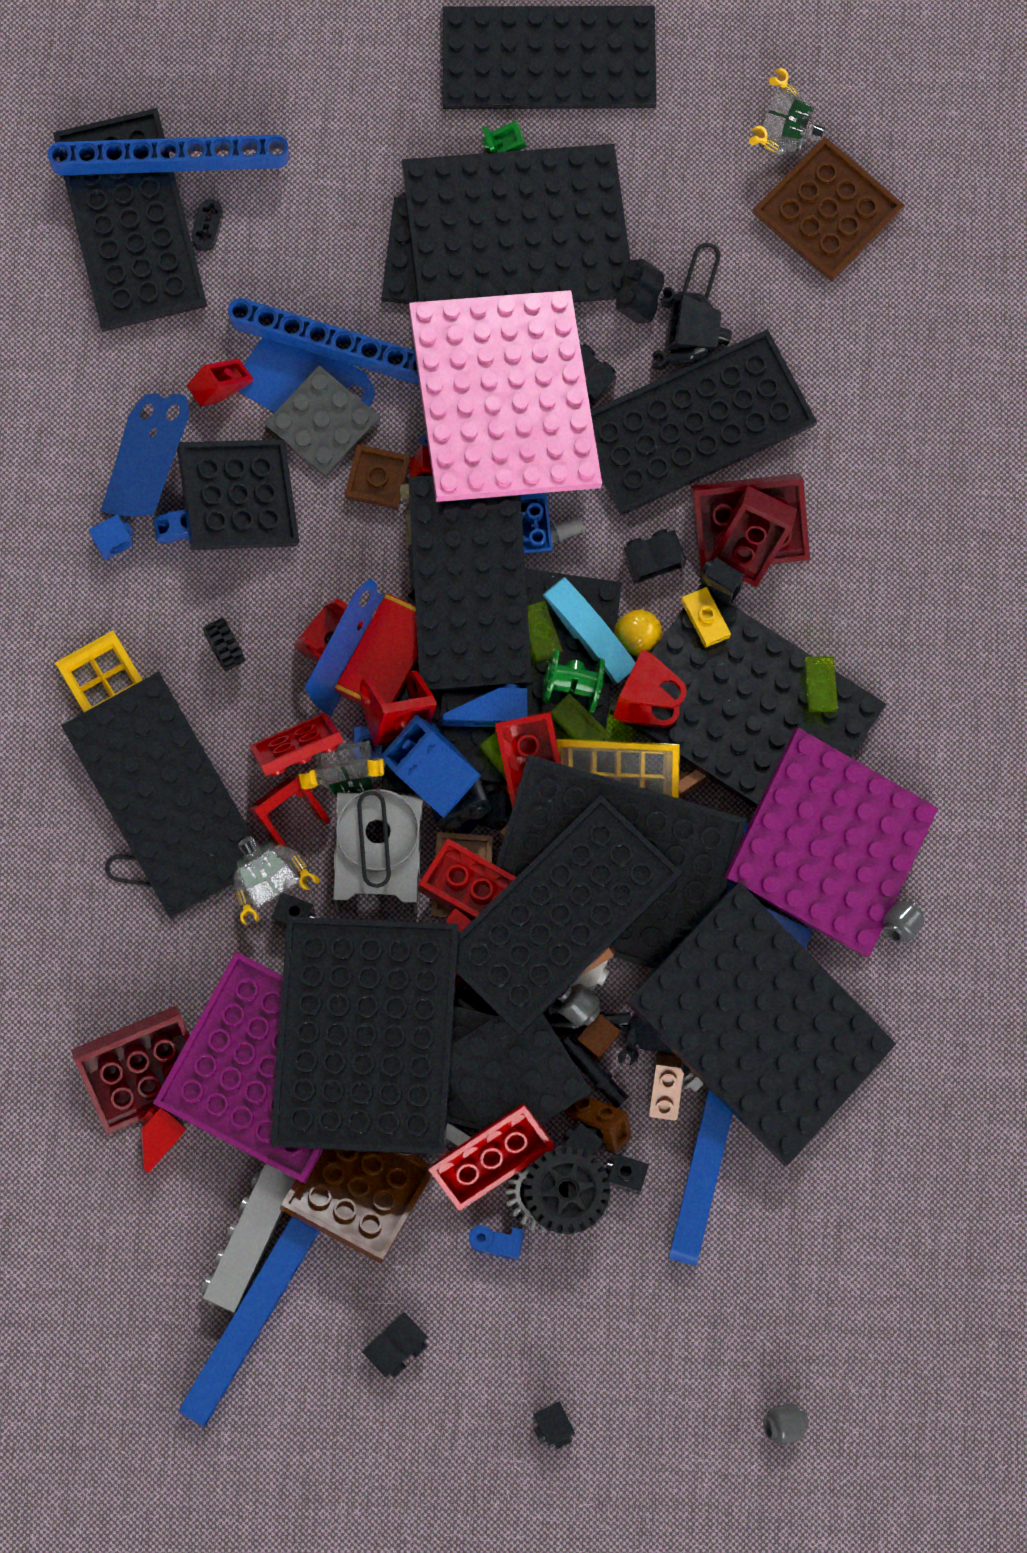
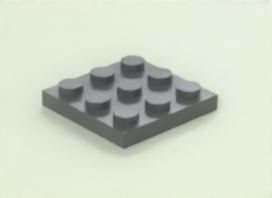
[264,366,380,478]

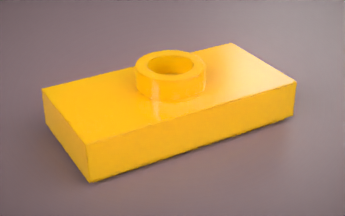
[681,587,731,648]

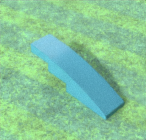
[543,577,635,684]

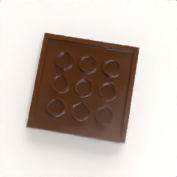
[752,137,905,282]
[280,1150,433,1264]

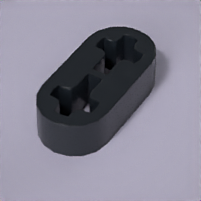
[191,199,223,251]

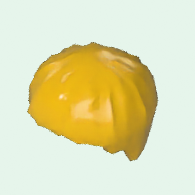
[614,609,663,657]

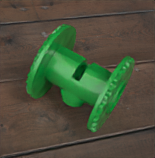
[542,649,605,713]

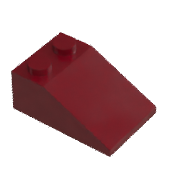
[709,486,797,587]

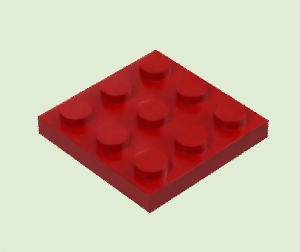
[249,712,343,776]

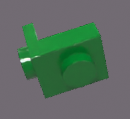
[482,121,527,153]

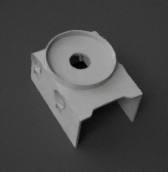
[334,789,423,914]

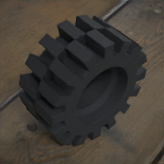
[203,617,246,672]

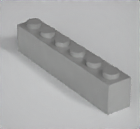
[201,1163,296,1315]

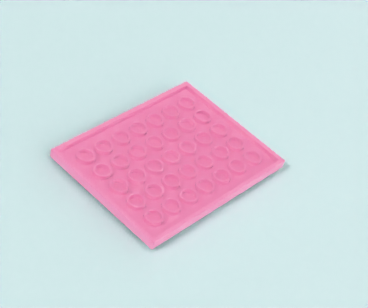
[409,290,602,502]

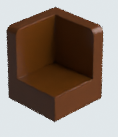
[577,1014,621,1061]

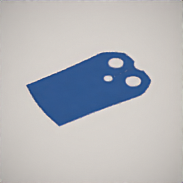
[237,338,376,413]
[100,393,189,517]
[304,579,385,716]

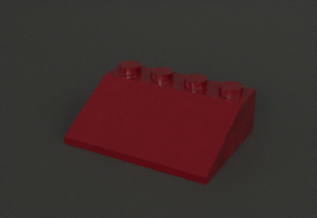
[690,473,810,570]
[71,1005,190,1134]

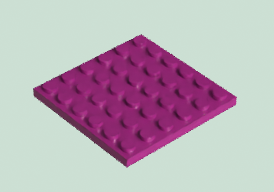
[724,728,938,958]
[153,951,323,1184]

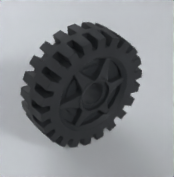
[524,1147,610,1235]

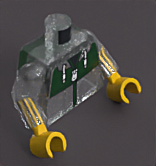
[749,68,825,156]
[298,741,386,797]
[234,836,319,926]

